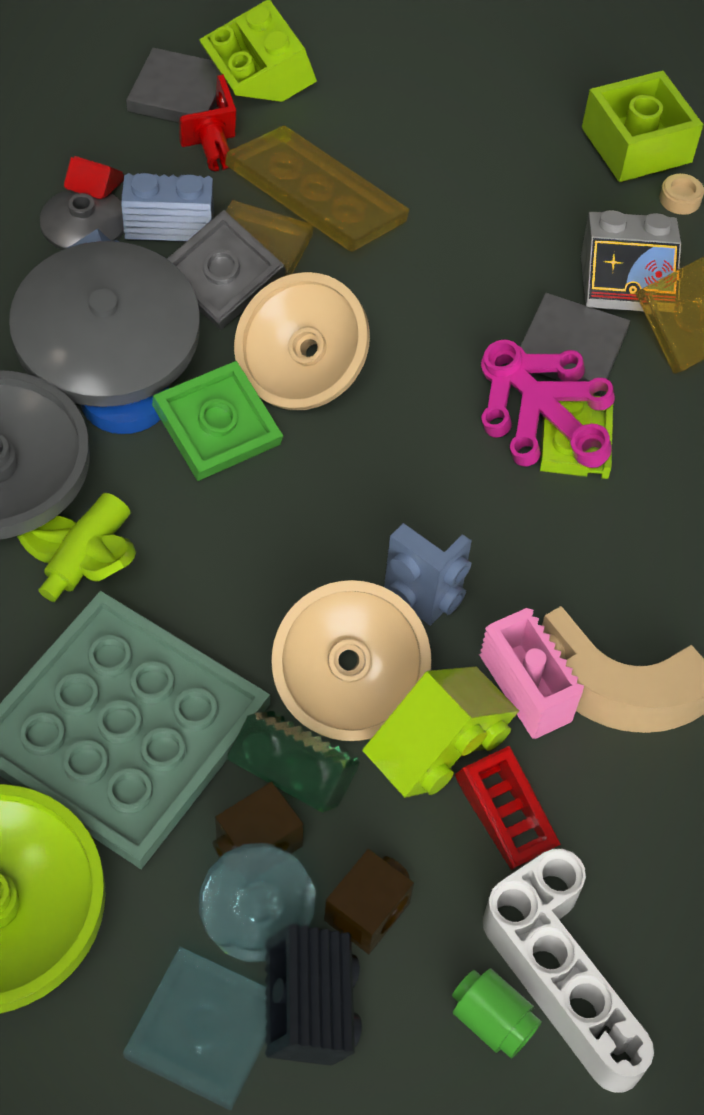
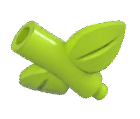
[17,493,136,602]

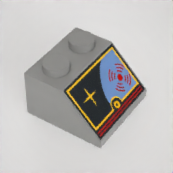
[581,210,681,313]

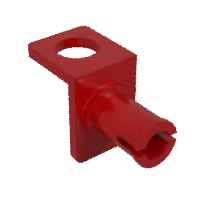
[179,74,236,171]

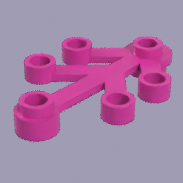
[481,340,615,468]

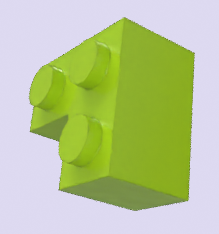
[362,667,519,798]

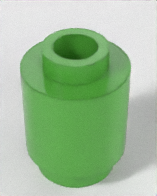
[452,968,542,1059]

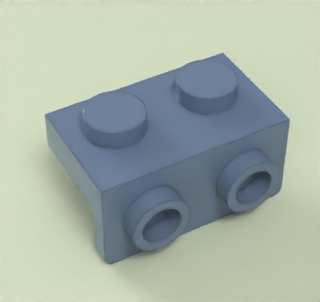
[384,523,472,626]

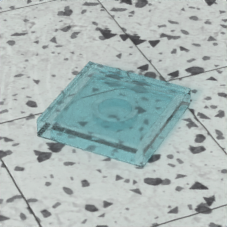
[123,947,267,1111]

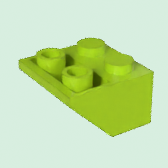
[199,0,317,102]

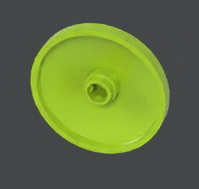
[0,784,106,1013]

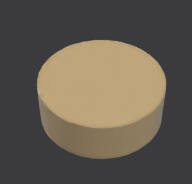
[659,174,704,215]

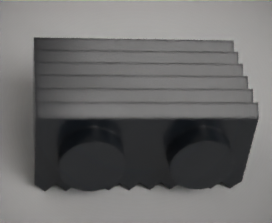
[265,924,362,1066]

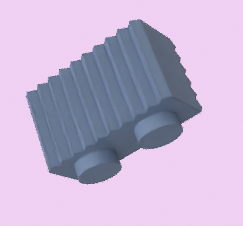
[121,173,214,241]

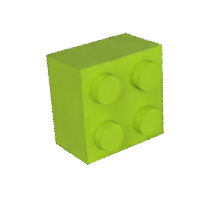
[582,70,704,182]

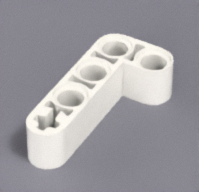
[483,849,654,1092]

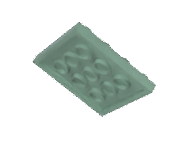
[0,591,270,870]

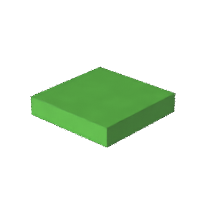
[152,361,283,481]

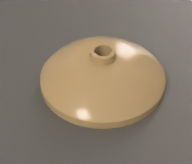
[234,272,370,410]
[271,580,431,741]

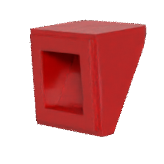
[64,156,124,199]

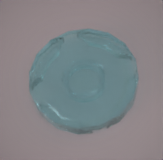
[199,843,315,962]

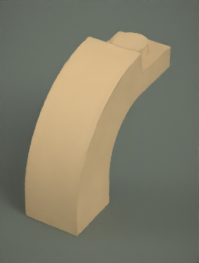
[542,606,704,733]

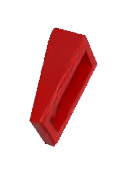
[455,746,561,870]

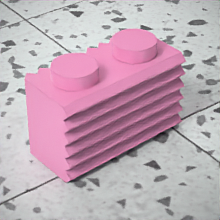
[479,608,584,739]

